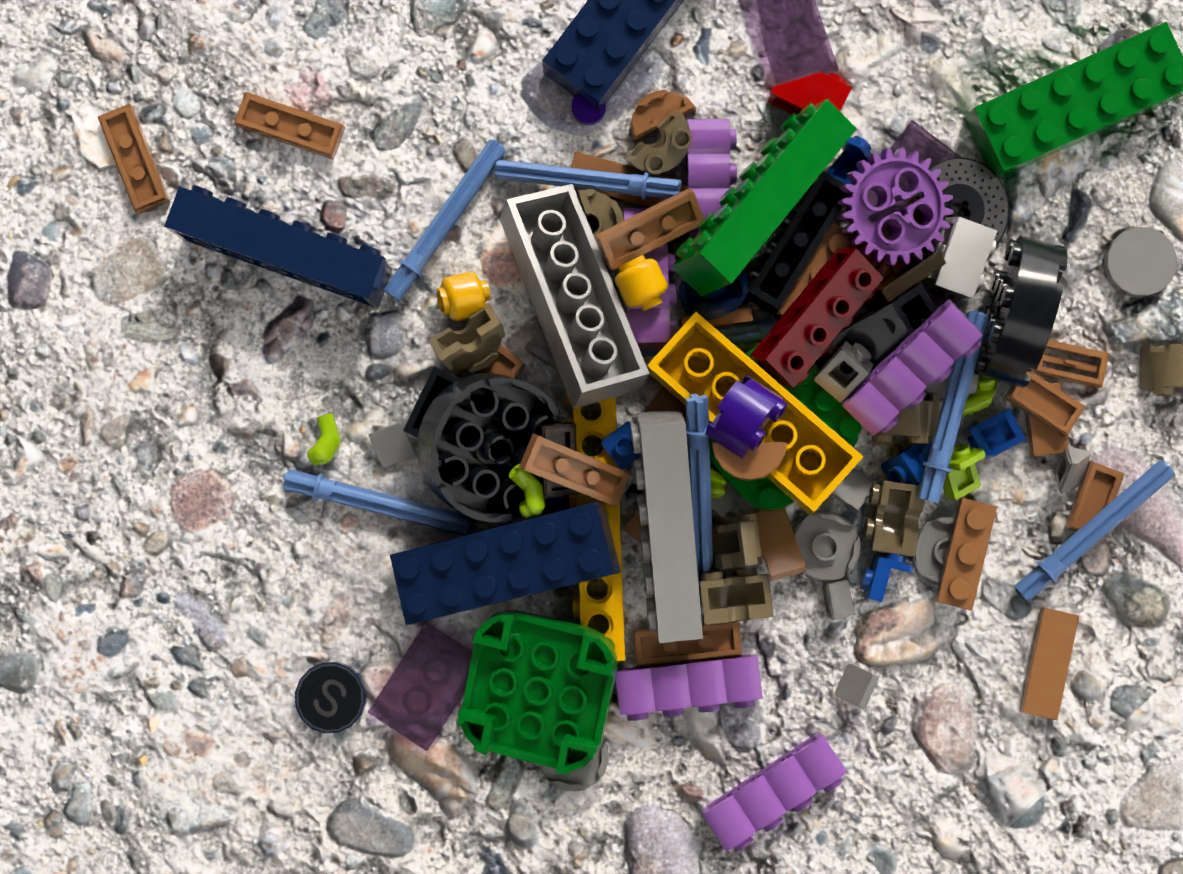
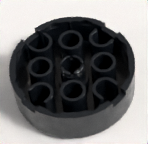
[975,235,1068,388]
[417,373,562,523]

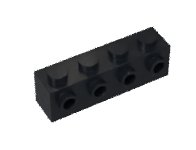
[746,171,847,315]

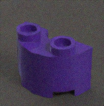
[705,375,788,458]

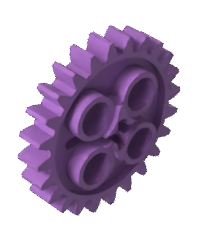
[837,148,954,266]

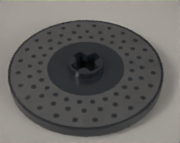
[912,157,1010,254]

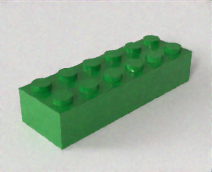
[964,22,1183,178]
[671,99,857,296]

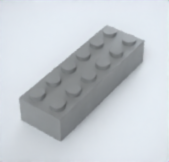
[500,184,649,409]
[631,409,703,643]

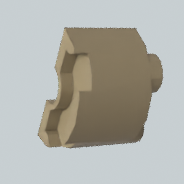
[623,110,692,174]
[578,189,624,263]
[429,303,505,372]
[1140,344,1183,396]
[867,394,940,444]
[863,480,925,557]
[711,513,763,570]
[699,568,774,625]

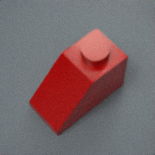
[767,72,853,115]

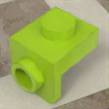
[943,444,986,501]

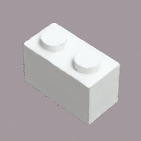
[922,216,997,299]

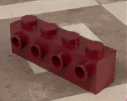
[750,248,883,388]

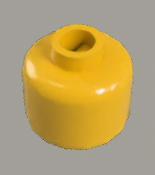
[615,255,668,312]
[436,271,491,321]

